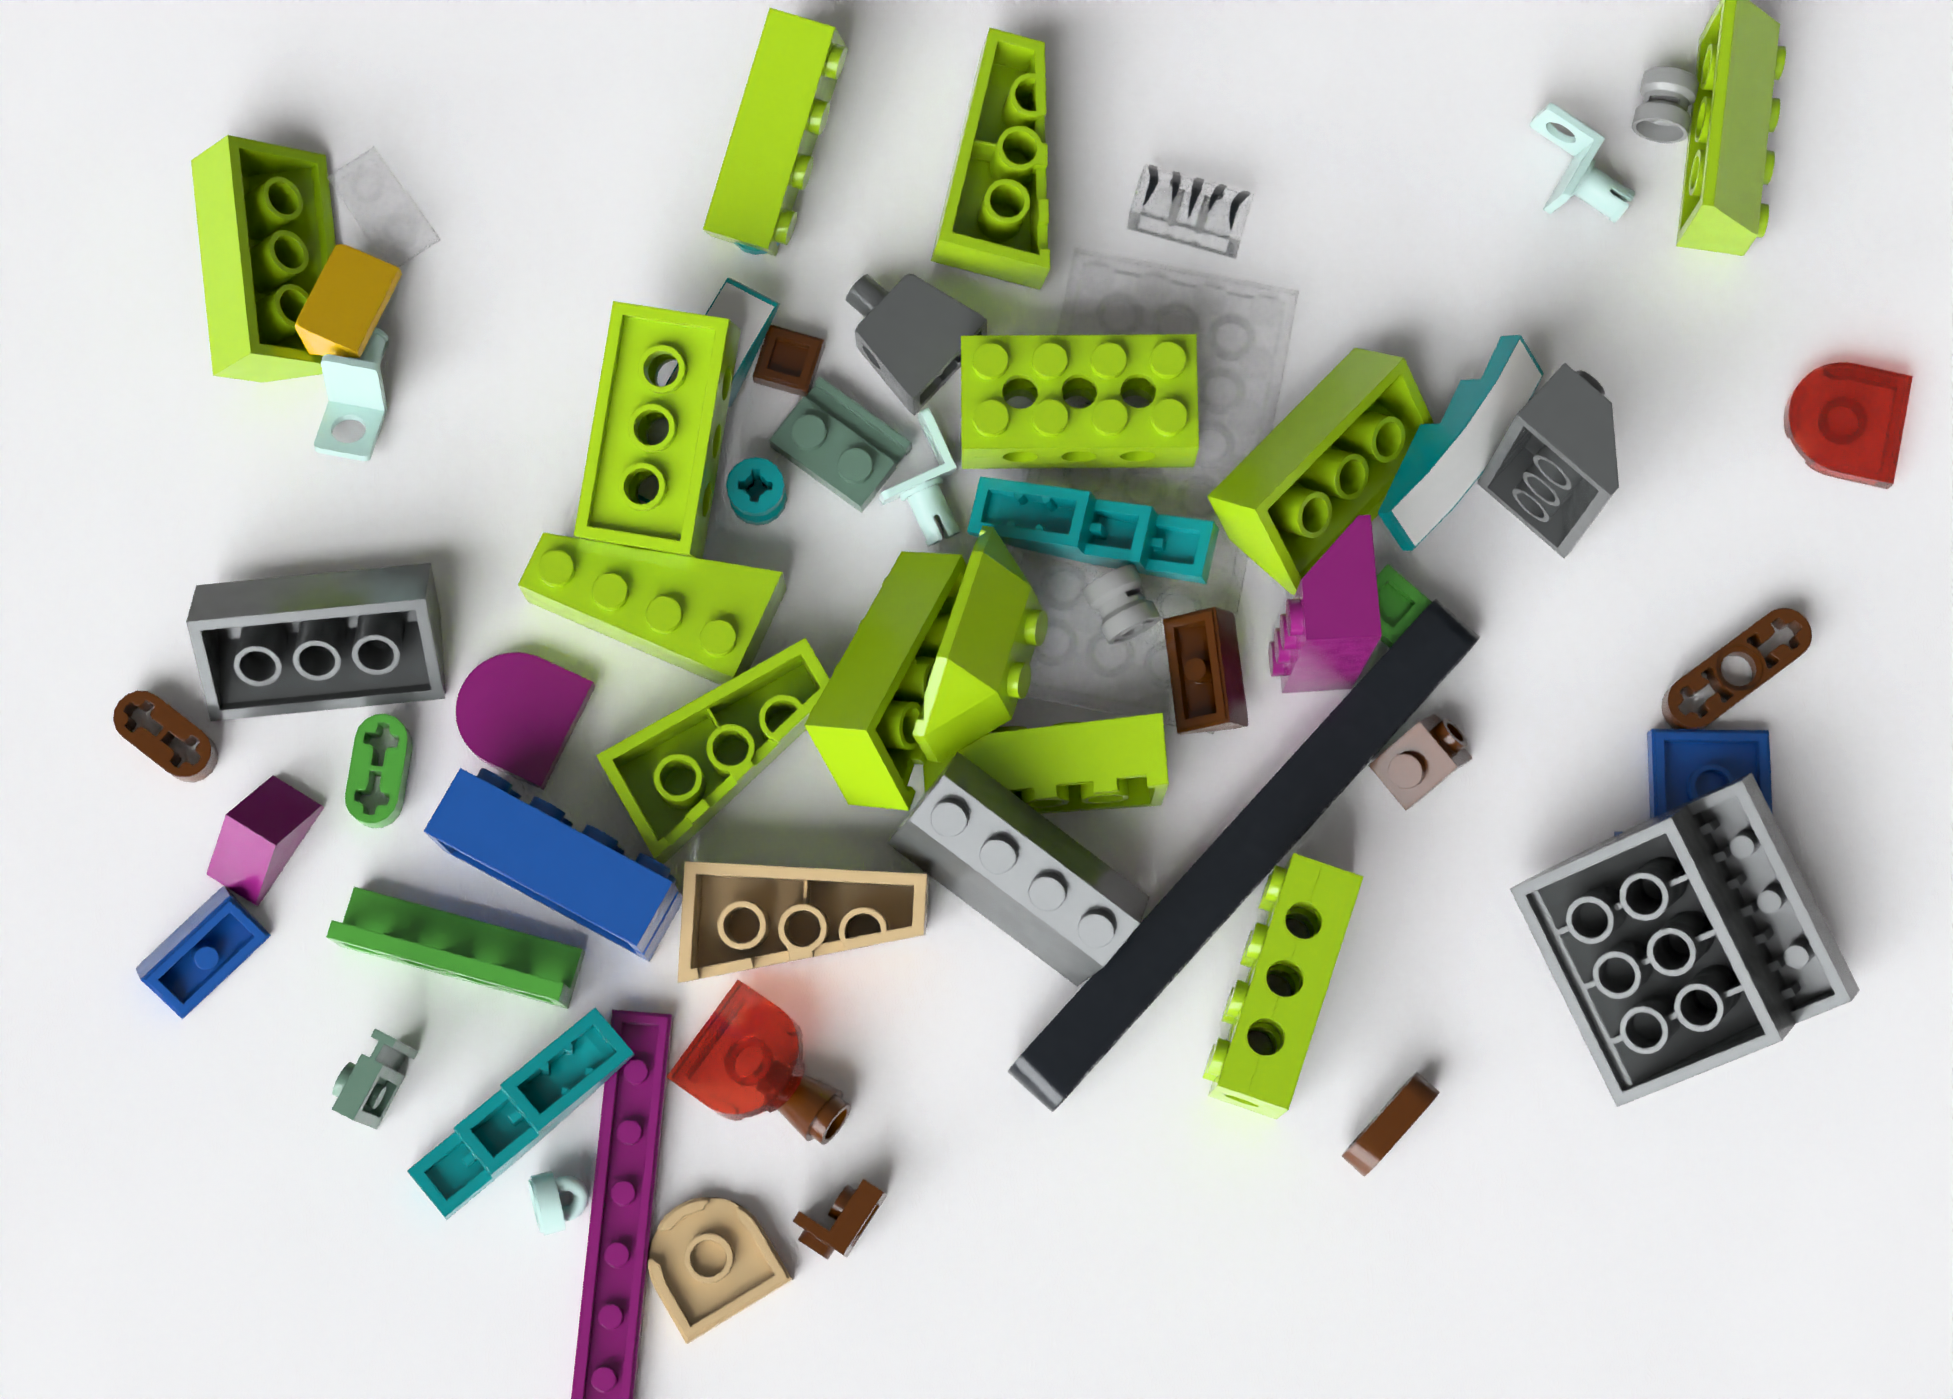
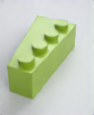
[518,532,787,685]

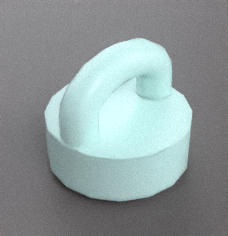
[528,1171,588,1236]

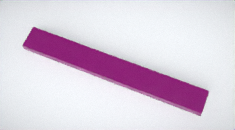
[571,1009,674,1399]

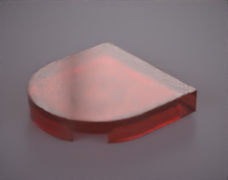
[1784,362,1913,489]
[667,980,805,1121]

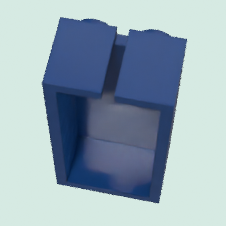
[424,768,682,962]

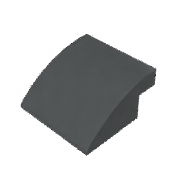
[1510,773,1860,1107]

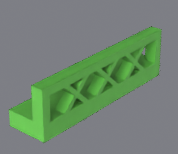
[326,887,585,1009]

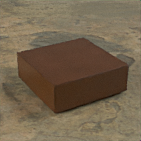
[752,324,825,397]

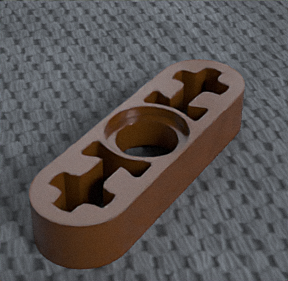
[1661,608,1812,729]

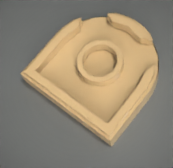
[648,1197,793,1344]

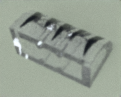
[1127,163,1255,259]

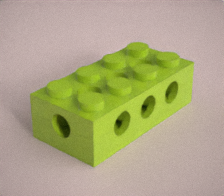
[574,301,741,559]
[961,334,1199,469]
[1202,853,1364,1119]

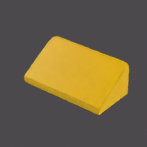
[295,244,402,358]

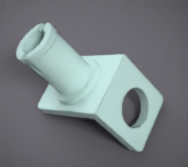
[1530,103,1635,223]
[314,327,389,461]
[879,407,961,547]

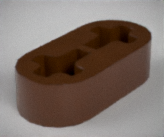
[113,691,218,783]
[1341,1072,1440,1177]

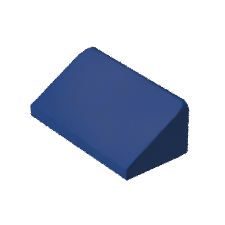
[136,887,271,1019]

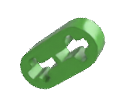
[345,714,413,828]

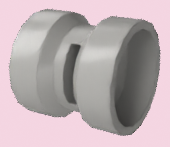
[1632,66,1699,143]
[1082,565,1161,645]

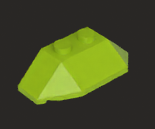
[912,525,1048,763]

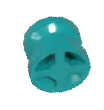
[726,457,787,526]

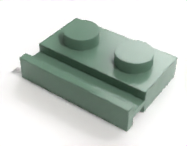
[769,376,912,513]
[332,1029,419,1130]

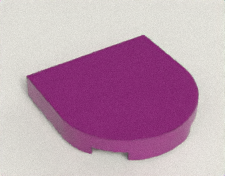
[456,652,596,790]

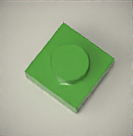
[1376,564,1432,648]

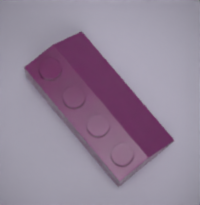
[1268,514,1382,693]

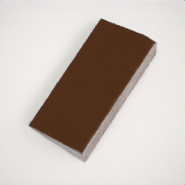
[1163,607,1248,735]

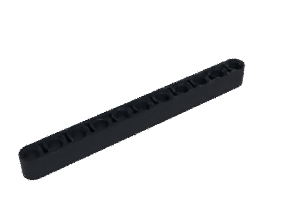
[1007,599,1480,1112]

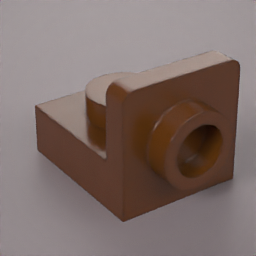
[793,1179,887,1260]

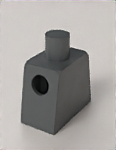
[845,274,987,416]

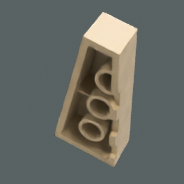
[677,861,929,983]

